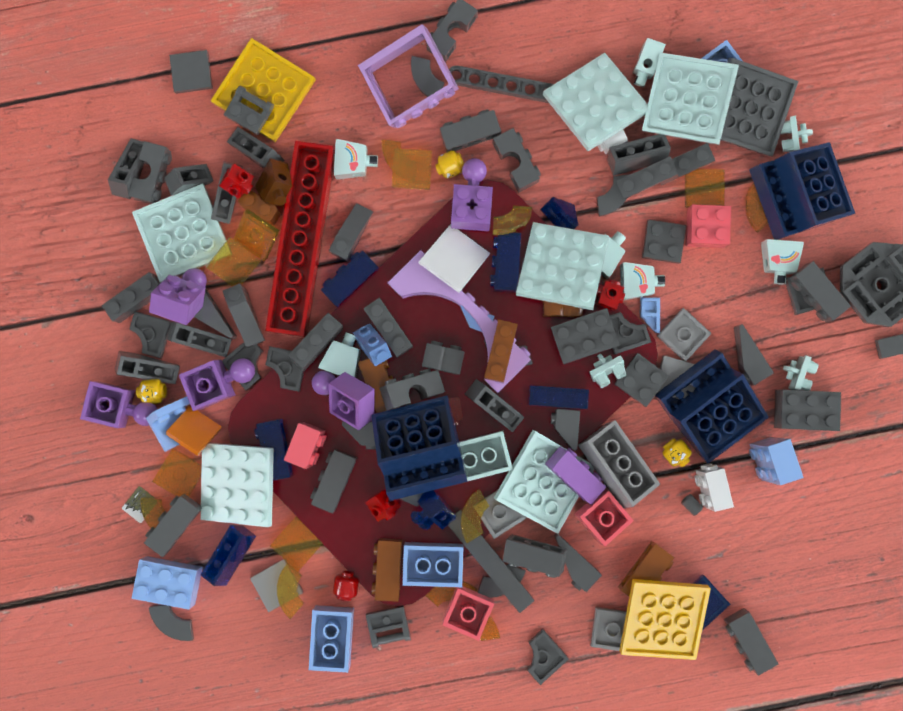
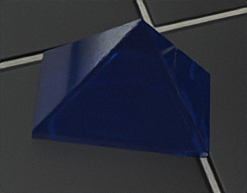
[540,197,579,229]

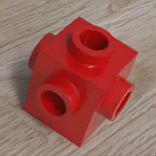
[219,163,254,199]
[596,279,625,311]
[365,489,401,522]

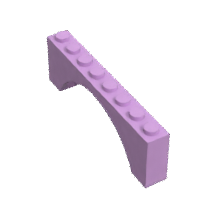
[388,250,531,393]

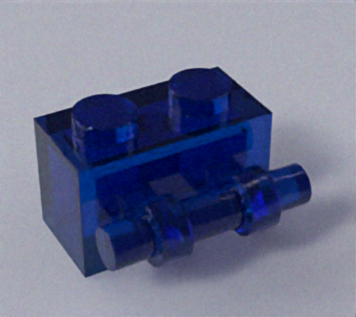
[411,490,458,530]

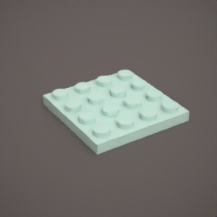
[543,53,648,151]
[642,53,739,145]
[132,184,232,283]
[516,222,609,310]
[494,430,595,534]
[201,443,274,527]

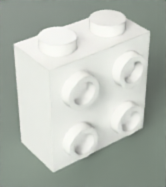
[694,463,734,512]

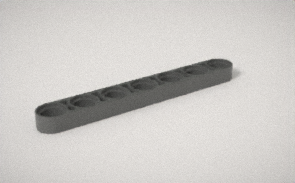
[449,66,554,103]

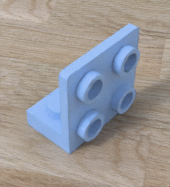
[146,396,190,452]

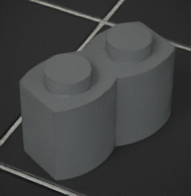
[422,341,465,375]

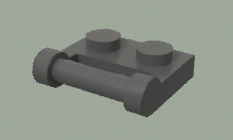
[223,85,274,135]
[366,606,411,648]

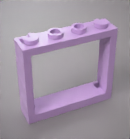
[358,24,459,128]

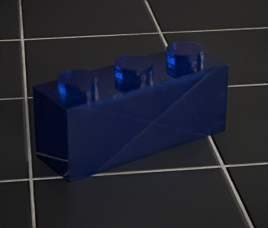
[490,231,521,293]
[321,250,379,308]
[527,385,589,409]
[254,419,294,481]
[200,525,256,586]

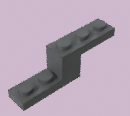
[616,143,715,199]

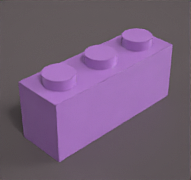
[545,447,606,505]

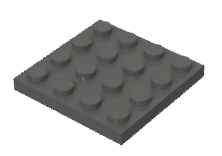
[721,58,799,157]

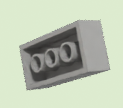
[578,420,660,509]

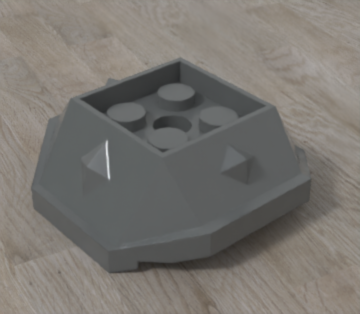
[840,242,903,327]

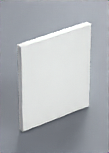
[419,224,490,293]

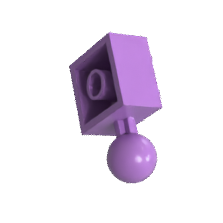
[451,158,493,231]
[149,268,207,325]
[179,358,255,411]
[312,371,375,430]
[80,381,157,428]

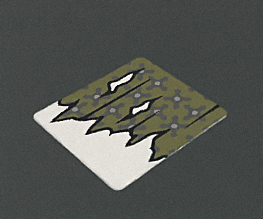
[122,486,158,523]

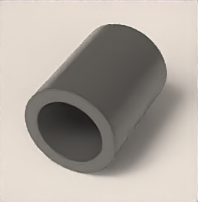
[681,494,703,516]

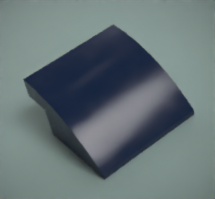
[749,142,856,240]
[655,349,769,464]
[371,396,468,501]

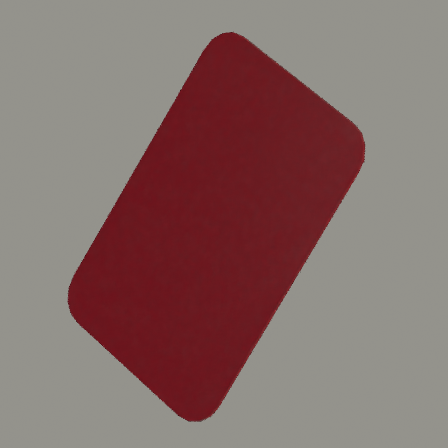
[228,179,658,607]

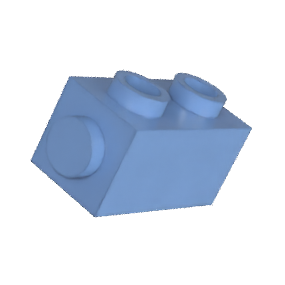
[353,323,392,366]

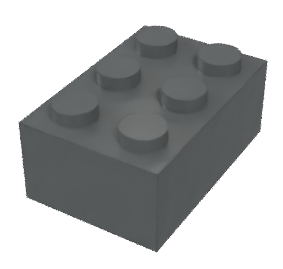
[551,308,620,364]
[774,390,841,431]

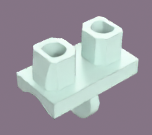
[781,116,813,152]
[590,354,626,388]
[783,356,819,391]

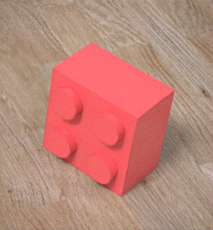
[686,205,731,248]
[284,422,327,469]
[574,490,634,547]
[442,586,494,641]

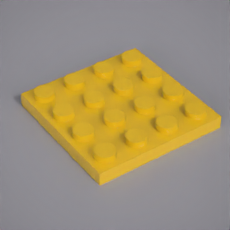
[211,38,316,143]
[619,579,711,660]

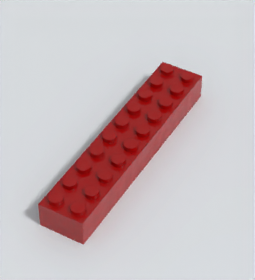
[265,141,335,338]

